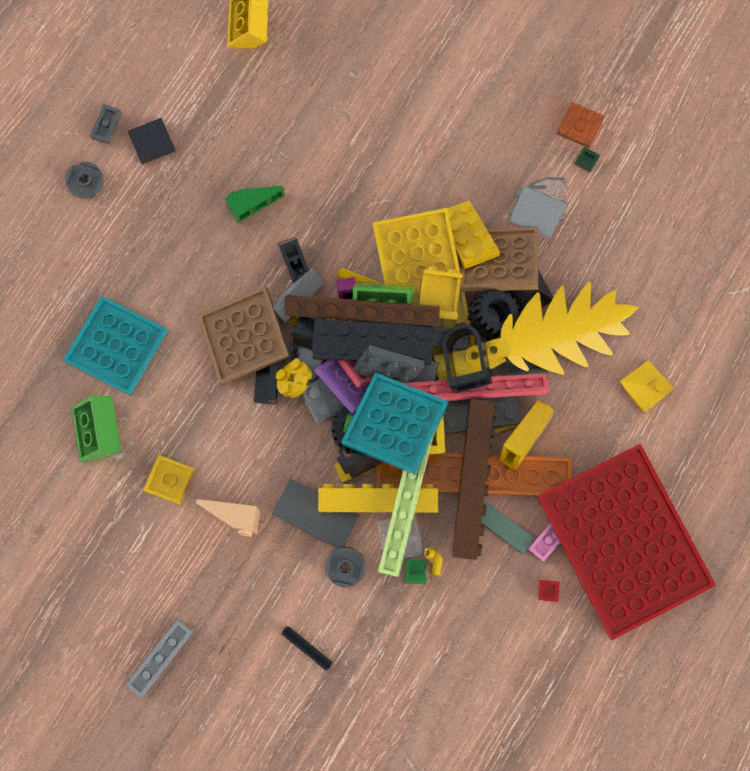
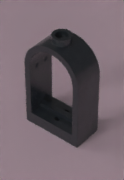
[443,323,493,394]

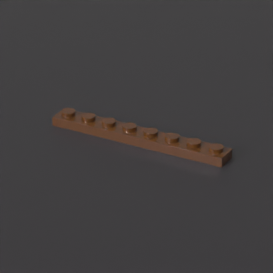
[285,295,440,326]

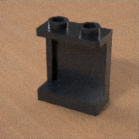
[337,449,385,479]

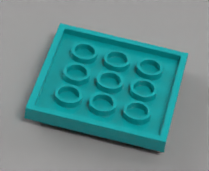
[63,296,168,396]
[341,372,448,475]

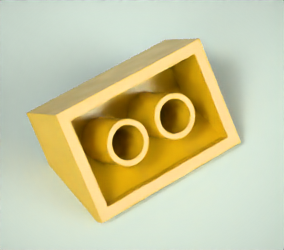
[227,0,268,48]

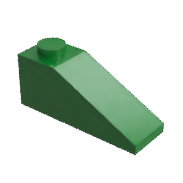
[225,186,285,223]

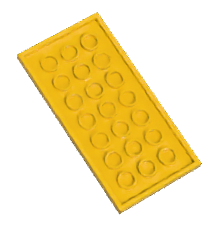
[372,208,475,360]

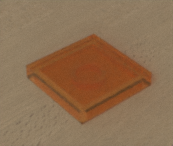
[556,101,604,148]

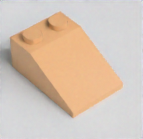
[196,499,260,537]

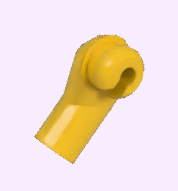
[424,547,443,576]

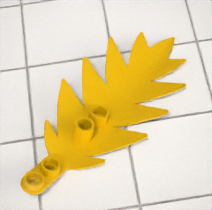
[465,282,638,375]

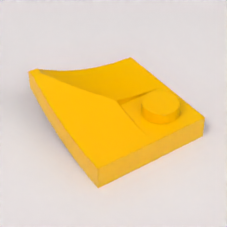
[619,360,674,413]

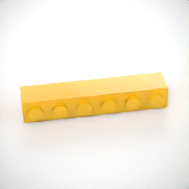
[318,484,438,513]

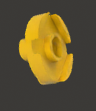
[276,359,312,398]

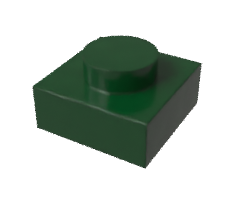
[574,147,600,172]

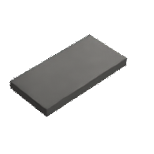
[272,479,360,548]

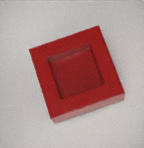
[538,580,560,602]

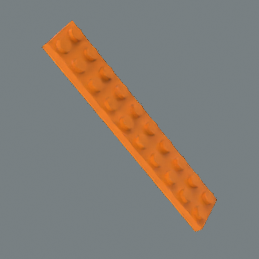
[376,453,572,496]

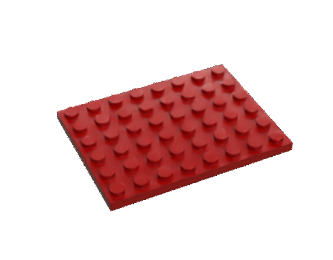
[536,443,716,640]

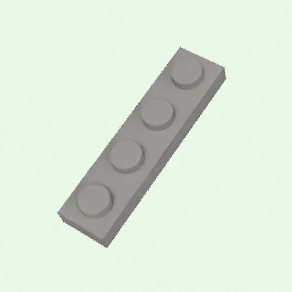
[125,620,194,698]

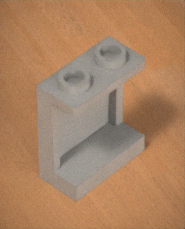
[508,185,567,239]

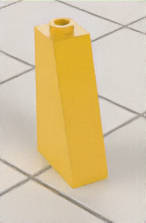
[433,346,507,380]
[499,401,554,471]

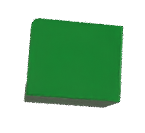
[405,558,426,584]

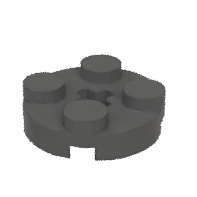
[65,161,104,199]
[325,546,366,587]

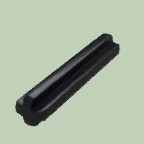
[281,626,333,671]

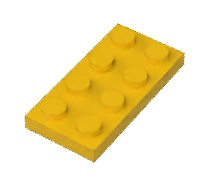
[447,200,500,269]

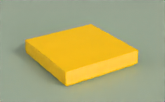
[143,455,195,505]

